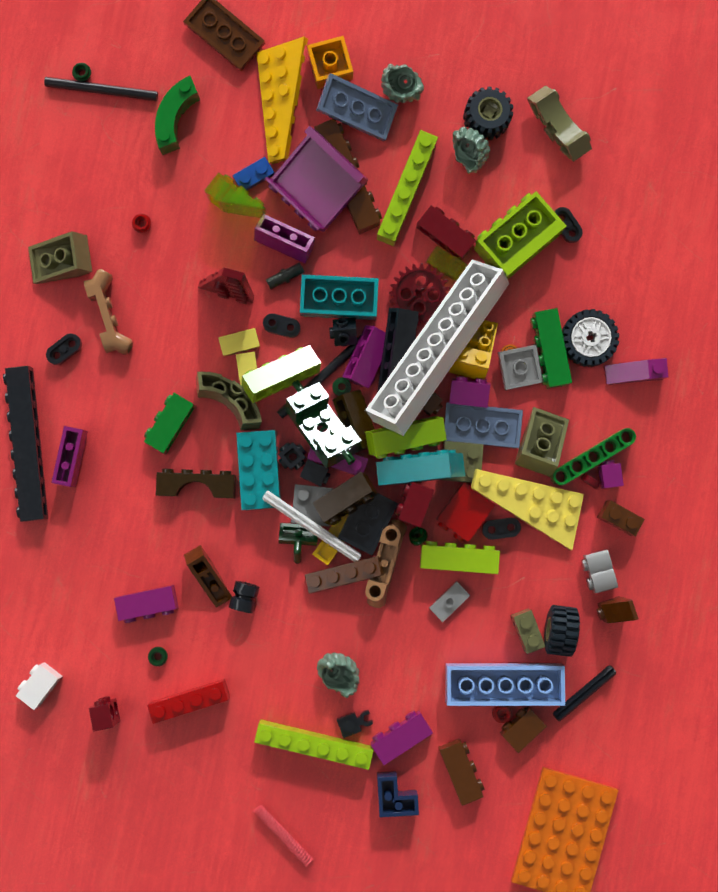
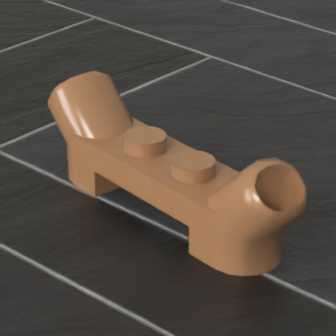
[84,269,133,354]
[365,519,407,608]

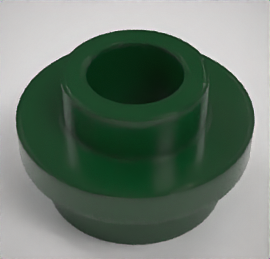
[72,63,91,82]
[332,377,351,396]
[409,527,428,546]
[148,647,168,666]

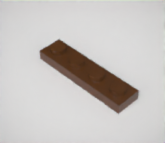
[305,556,383,594]

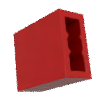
[436,482,495,543]

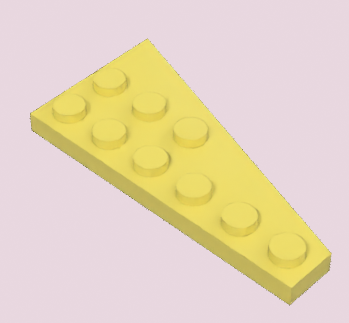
[471,469,584,550]

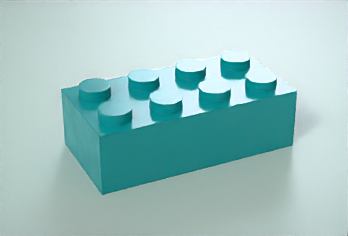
[300,274,379,320]
[236,430,281,510]
[376,450,466,486]

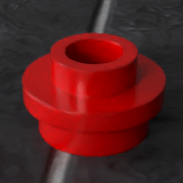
[132,214,151,233]
[492,706,512,723]

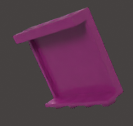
[265,126,368,232]

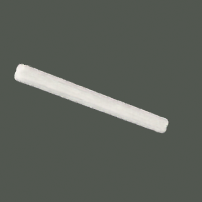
[262,491,361,562]

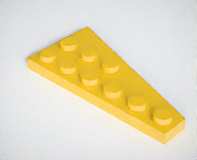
[257,36,308,164]

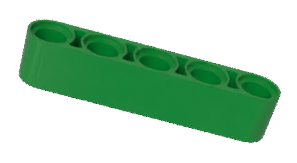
[550,428,636,485]

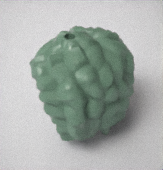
[381,64,424,103]
[452,127,490,174]
[317,653,360,698]

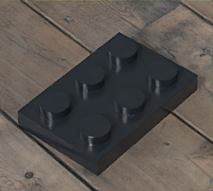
[337,493,398,555]

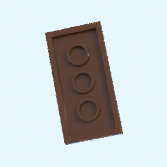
[183,0,265,71]

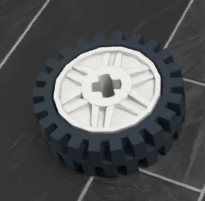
[562,309,619,367]

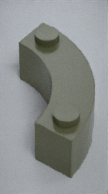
[527,86,592,162]
[196,372,262,431]

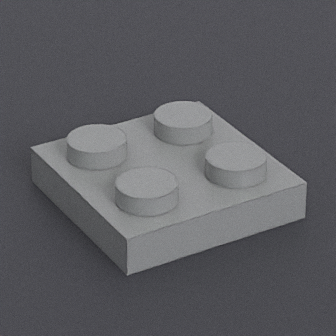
[498,345,543,390]
[291,484,333,526]

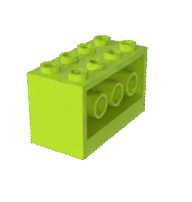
[474,191,566,279]

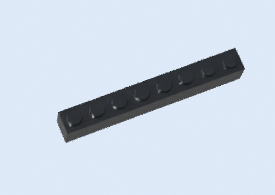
[3,366,48,522]

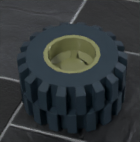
[463,87,513,140]
[544,605,580,657]

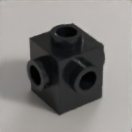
[329,318,358,346]
[278,442,307,470]

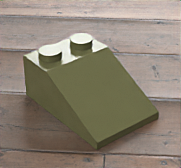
[28,231,92,284]
[515,407,569,477]

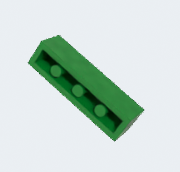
[530,308,572,389]

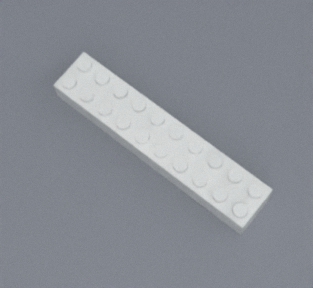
[365,259,509,436]

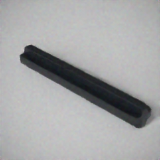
[553,665,616,721]

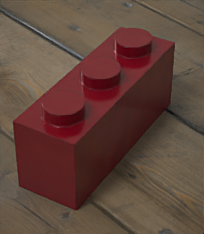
[416,205,476,262]

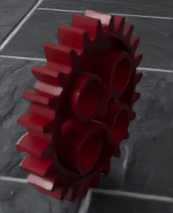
[389,263,451,326]

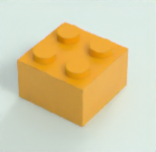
[307,36,354,89]

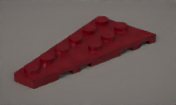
[198,267,254,304]

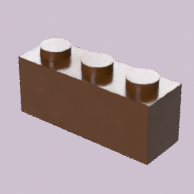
[438,738,485,806]

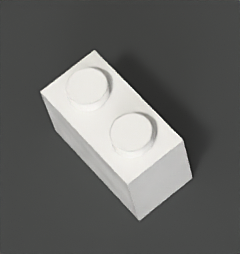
[16,662,63,710]

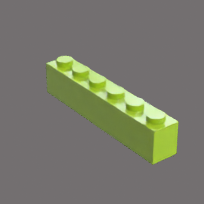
[377,130,438,246]
[254,719,373,770]

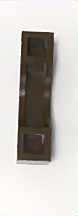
[156,469,236,498]

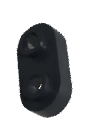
[555,207,583,243]
[263,314,300,338]
[46,333,82,365]
[482,518,521,540]

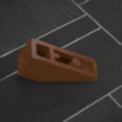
[184,545,232,608]
[597,596,639,623]

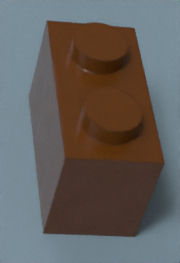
[597,500,645,536]
[500,706,547,753]

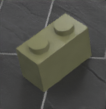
[510,608,546,654]

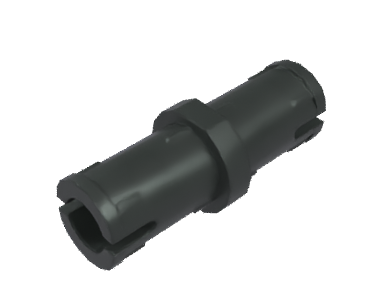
[266,262,305,289]

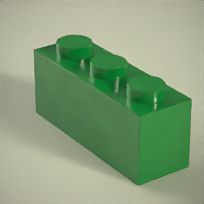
[144,393,196,454]

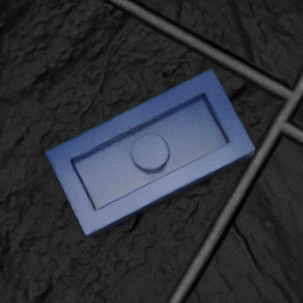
[232,157,275,193]

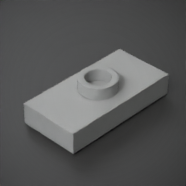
[429,581,470,622]

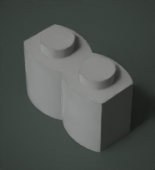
[581,550,618,593]

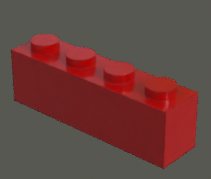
[147,678,230,724]

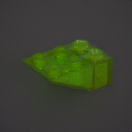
[204,172,267,218]

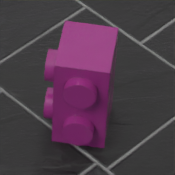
[449,376,490,408]

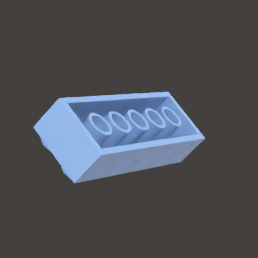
[445,663,565,706]

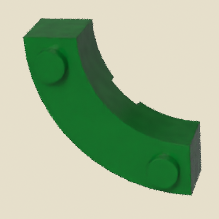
[155,75,200,155]

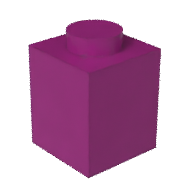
[598,460,624,489]

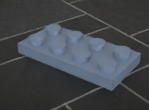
[316,73,398,141]
[444,402,523,449]

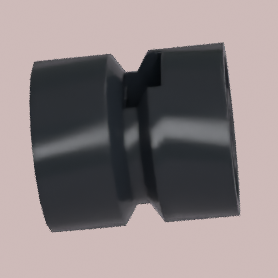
[229,581,260,613]

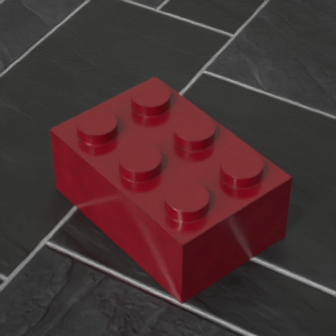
[394,482,434,528]

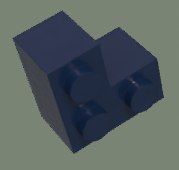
[377,771,419,817]

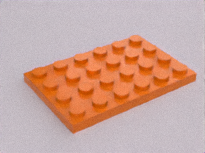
[511,767,618,892]

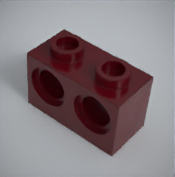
[89,696,120,732]

